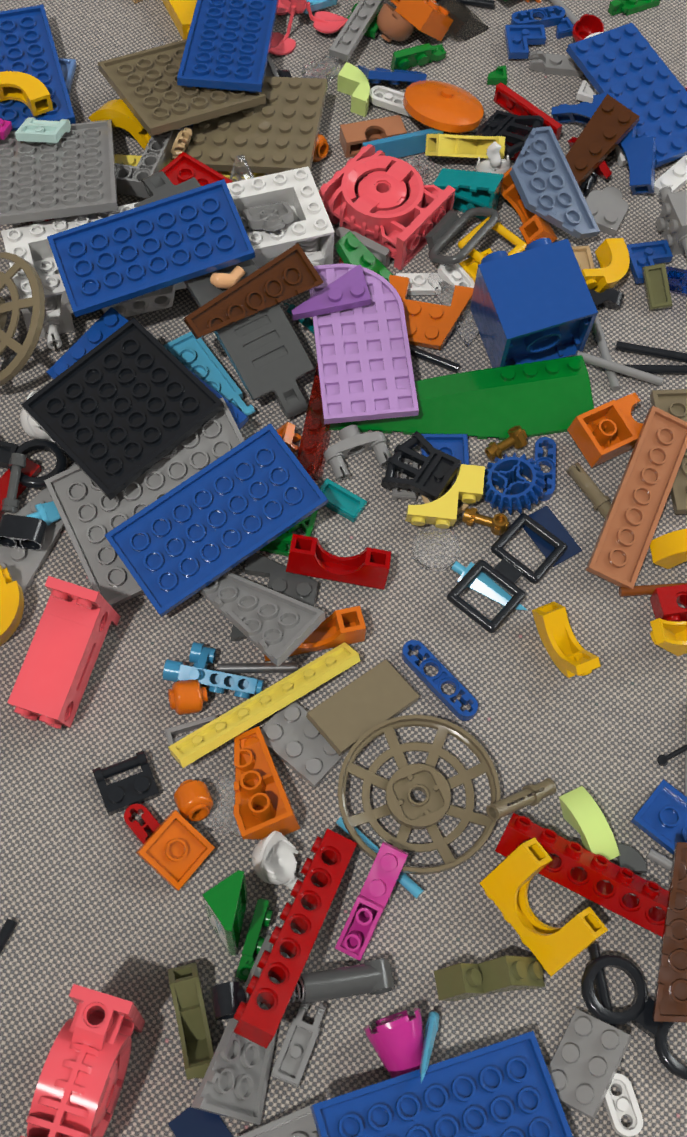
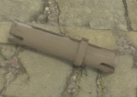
[566,462,611,519]
[486,778,556,821]

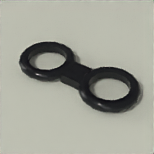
[0,439,67,488]
[581,955,687,1080]

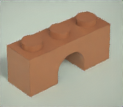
[340,115,407,158]

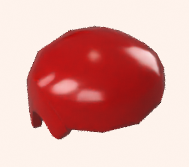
[572,14,604,42]

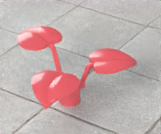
[269,0,348,55]

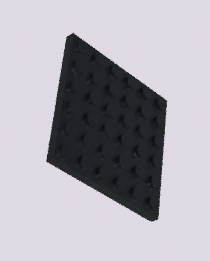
[21,317,225,500]

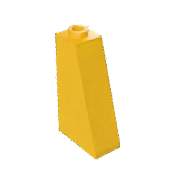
[162,0,197,40]

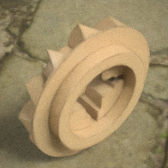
[171,127,192,159]

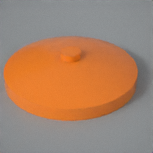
[403,80,484,133]

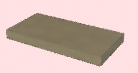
[306,659,420,756]

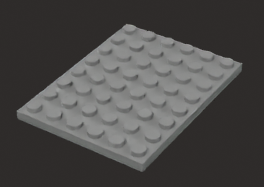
[0,119,118,225]
[44,397,245,607]

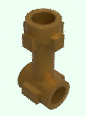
[485,425,528,461]
[462,507,509,536]

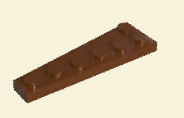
[565,94,640,186]
[183,243,324,339]
[653,842,687,1023]

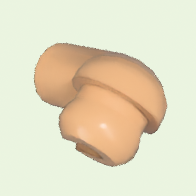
[210,266,245,289]

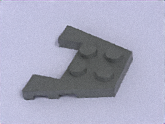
[231,553,318,642]

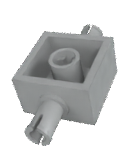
[656,186,687,256]

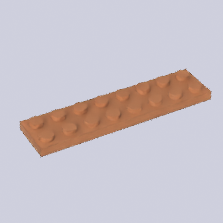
[586,406,687,589]

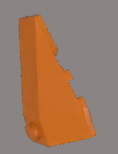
[234,726,301,839]

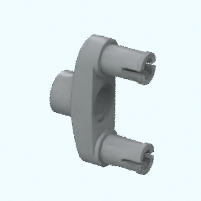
[323,425,392,482]

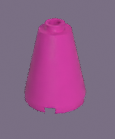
[364,1008,424,1078]

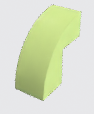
[337,62,370,117]
[559,786,620,861]

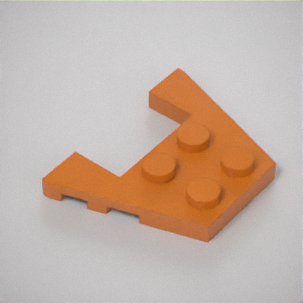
[389,275,474,350]

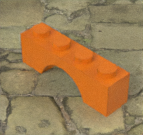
[501,167,557,245]
[263,606,366,661]

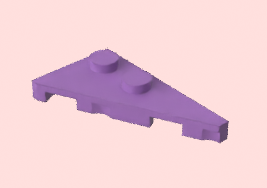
[292,265,371,320]

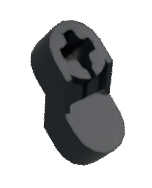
[589,288,624,310]

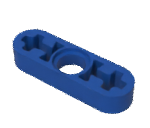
[510,6,565,28]
[533,437,556,501]

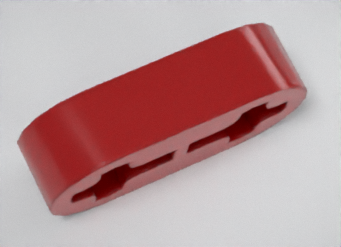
[124,804,160,845]

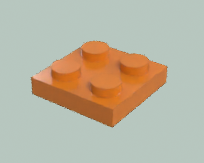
[136,810,215,891]

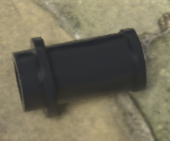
[579,170,598,197]

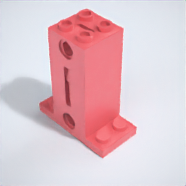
[7,576,121,730]

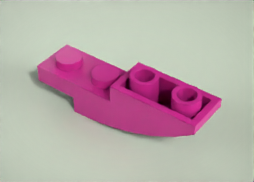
[335,842,409,961]

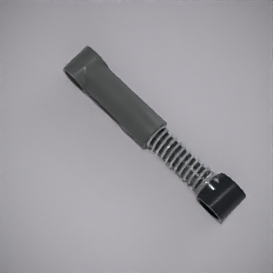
[210,958,395,1020]

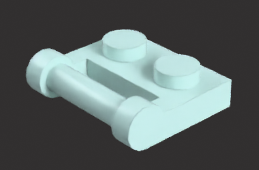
[15,117,71,145]

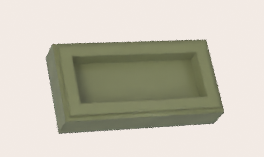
[642,263,673,311]

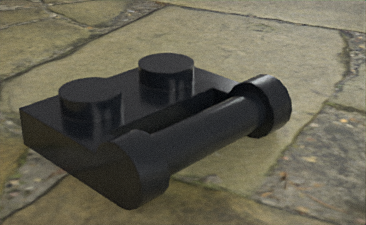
[92,750,160,816]

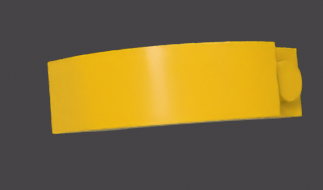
[0,71,53,117]
[88,99,151,150]
[581,238,630,293]
[650,529,687,569]
[0,565,24,646]
[532,601,601,678]

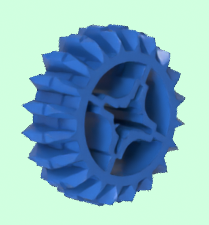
[483,452,545,515]

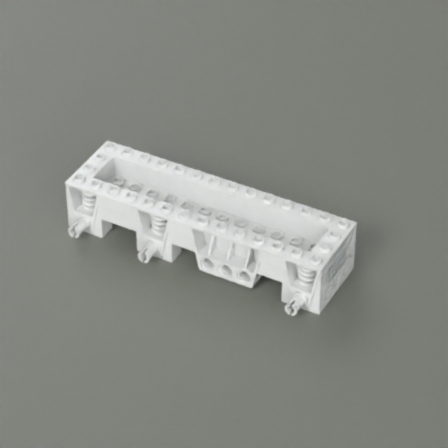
[1,167,335,349]

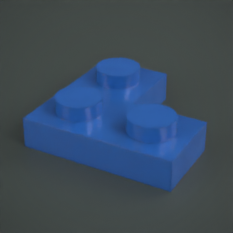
[504,25,546,59]
[626,240,673,284]

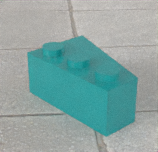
[433,168,504,220]

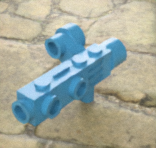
[163,642,264,699]

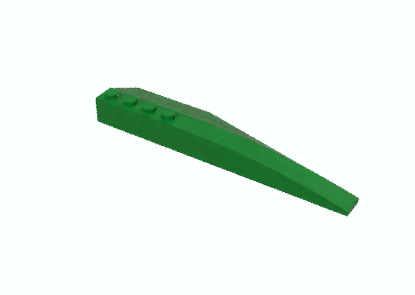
[311,355,594,440]

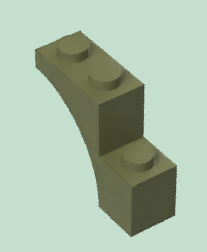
[434,955,545,1001]
[168,962,214,1080]

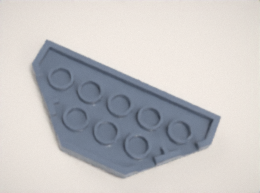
[510,126,600,239]

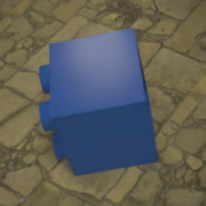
[470,238,598,368]

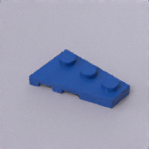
[358,65,427,85]

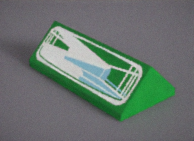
[202,870,248,956]

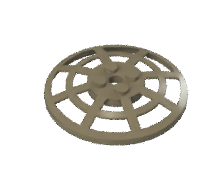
[0,252,45,386]
[337,715,501,875]

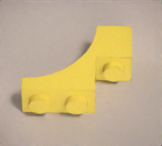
[425,134,506,159]
[405,464,485,529]

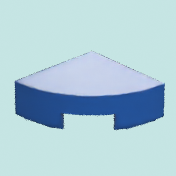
[556,17,573,39]

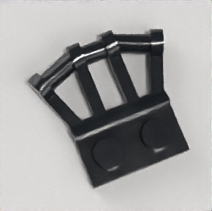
[473,110,544,159]
[381,431,461,501]

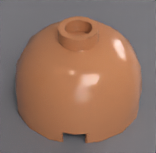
[377,3,416,43]

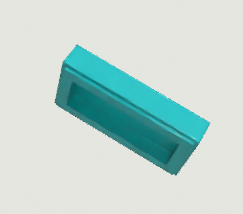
[320,478,367,523]

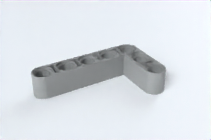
[115,127,185,198]

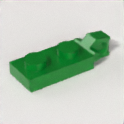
[608,0,661,16]
[391,43,446,72]
[235,898,273,982]

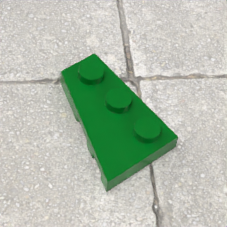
[334,231,393,283]

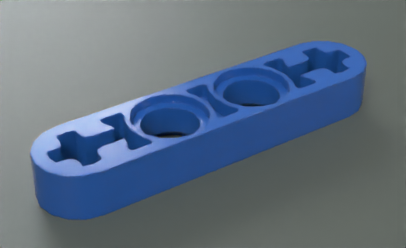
[402,640,478,721]

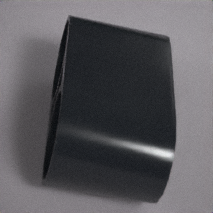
[0,514,47,550]

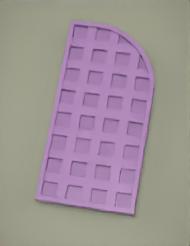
[309,263,419,424]

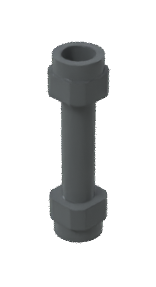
[2,453,26,513]

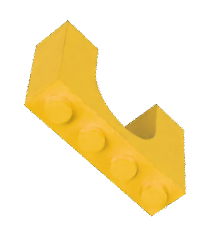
[479,837,608,976]

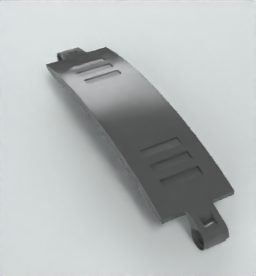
[134,171,314,419]

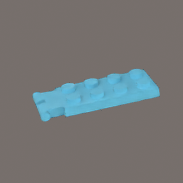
[163,332,255,416]

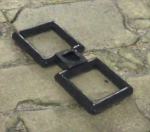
[447,513,567,633]

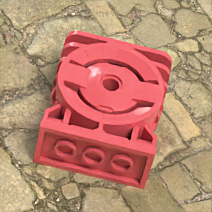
[319,144,456,271]
[20,984,145,1137]

